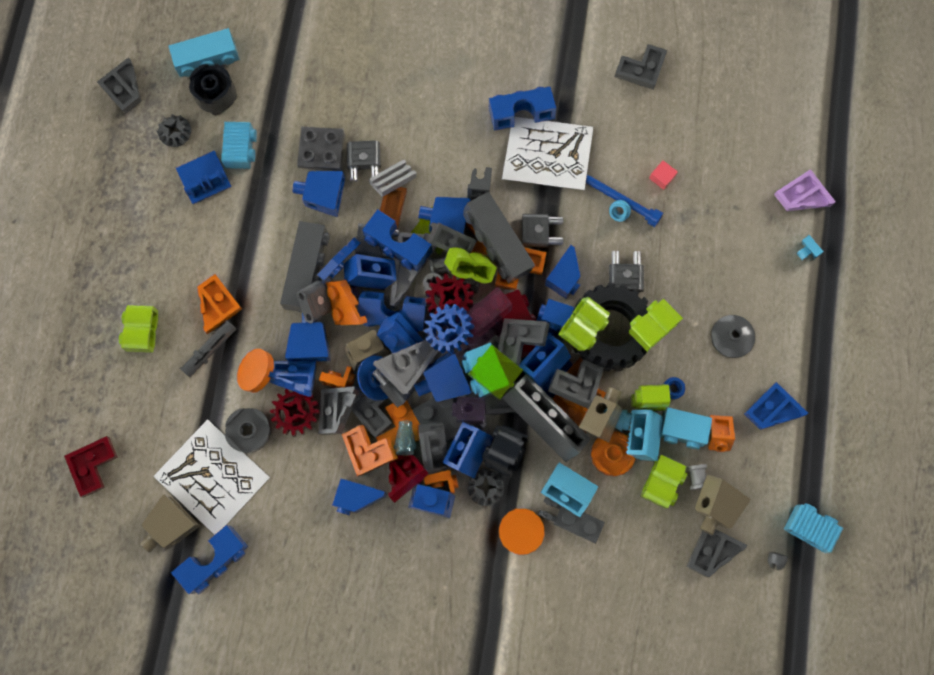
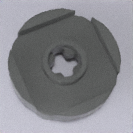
[225,408,272,454]

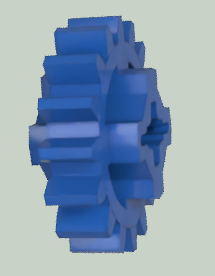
[424,304,474,354]

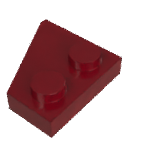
[388,447,429,503]

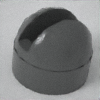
[768,552,788,570]

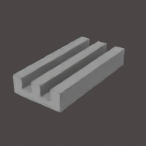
[369,160,416,197]

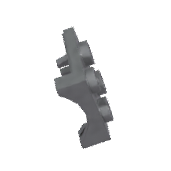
[297,126,345,171]

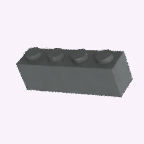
[463,192,535,284]
[280,221,330,312]
[502,374,591,462]

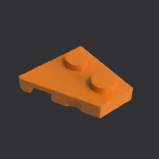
[197,274,242,334]
[326,279,367,325]

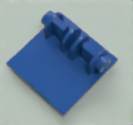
[176,150,232,204]

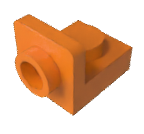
[319,366,356,388]
[708,415,735,452]
[424,470,459,494]

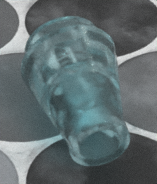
[394,420,416,456]

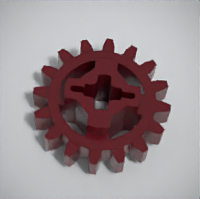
[425,274,474,314]
[270,389,320,437]

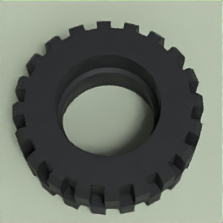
[572,283,649,372]

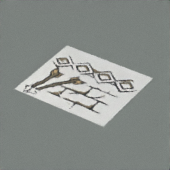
[502,117,593,190]
[153,419,270,535]

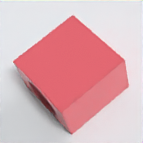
[649,160,678,190]

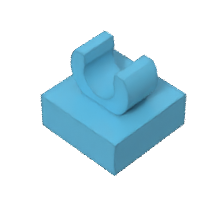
[797,235,824,260]

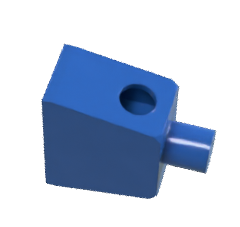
[292,171,345,217]
[418,197,470,234]
[285,313,331,362]
[414,352,472,402]
[408,484,456,518]

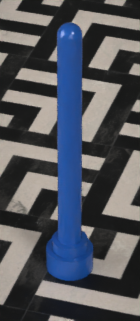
[586,174,663,228]

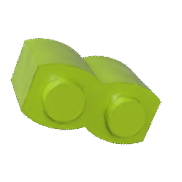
[444,247,497,283]
[558,297,610,351]
[628,299,683,352]
[119,305,158,353]
[631,384,671,411]
[640,455,687,509]

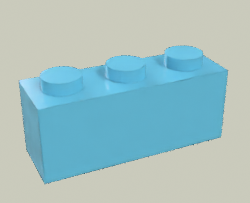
[169,28,240,77]

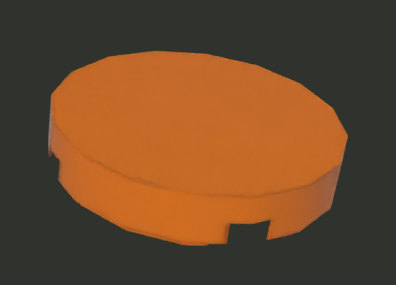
[237,349,274,393]
[591,431,636,477]
[499,508,545,555]

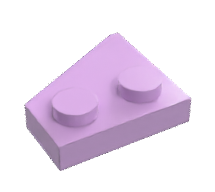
[774,169,836,211]

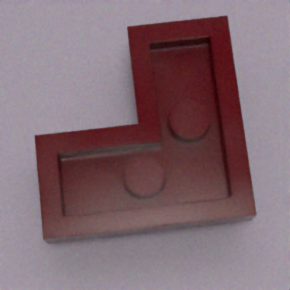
[64,436,118,498]

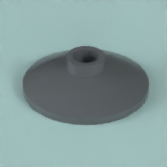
[711,315,756,358]

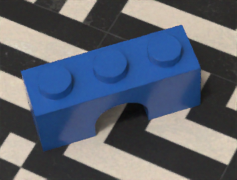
[489,86,556,131]
[362,209,433,272]
[358,291,427,332]
[171,525,249,595]

